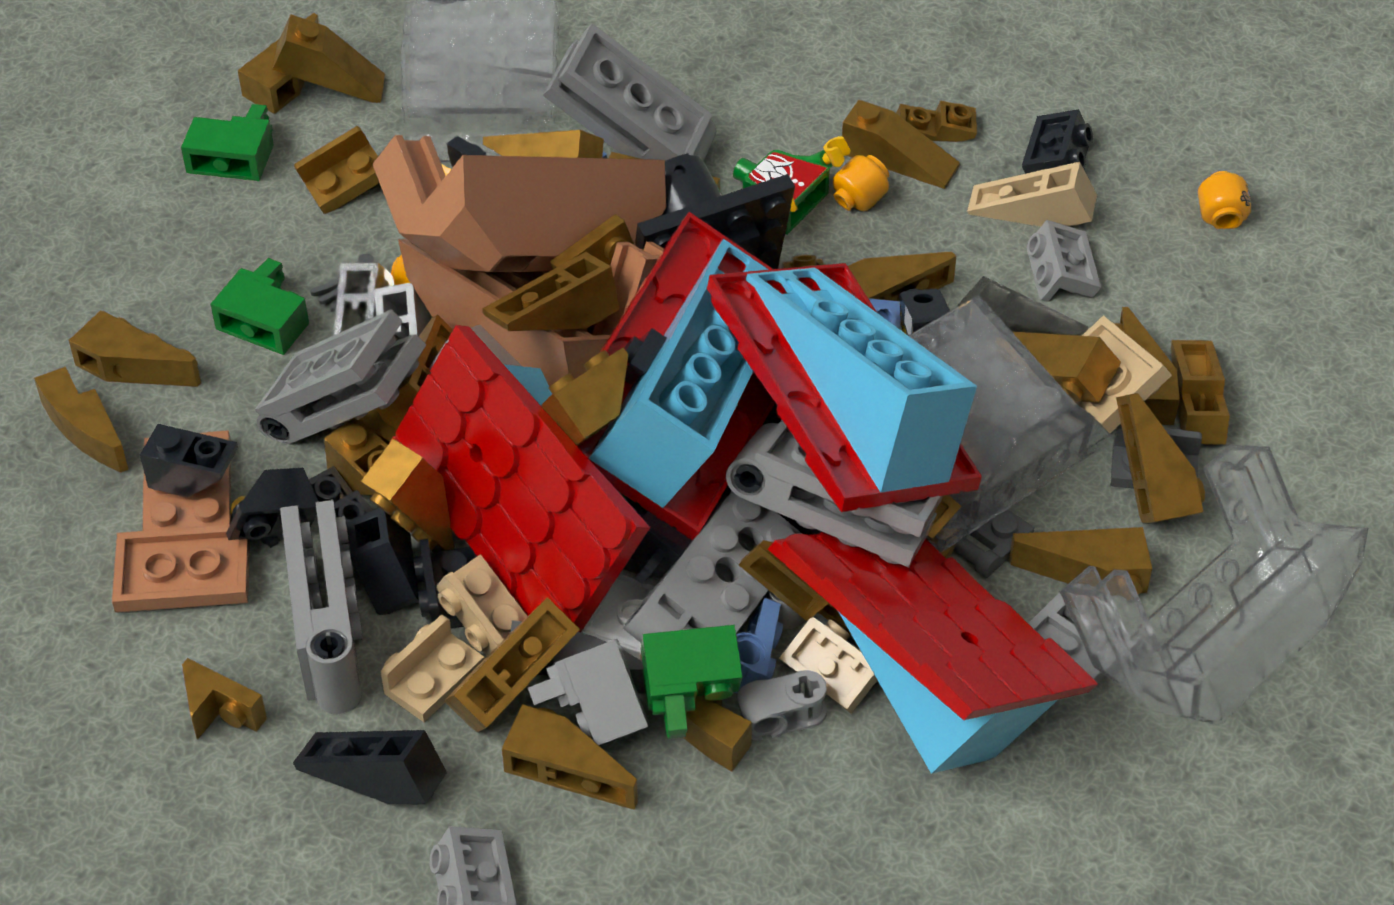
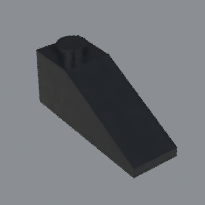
[293,730,447,805]

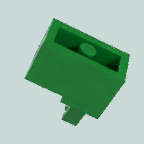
[181,104,274,181]
[210,258,309,355]
[640,625,742,739]

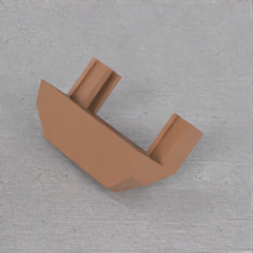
[373,135,666,272]
[398,239,664,387]

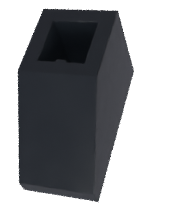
[140,424,238,498]
[226,467,319,540]
[346,508,419,615]

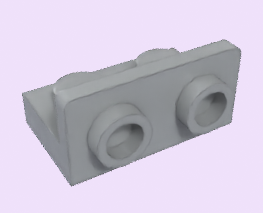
[1027,220,1101,301]
[430,826,517,905]

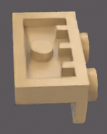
[436,554,527,656]
[381,615,485,722]
[779,617,877,714]

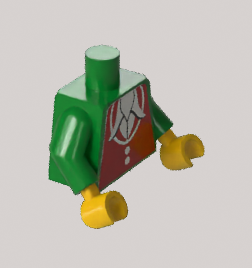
[733,136,851,235]

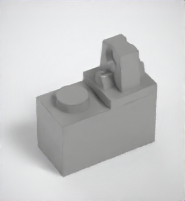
[528,639,650,746]

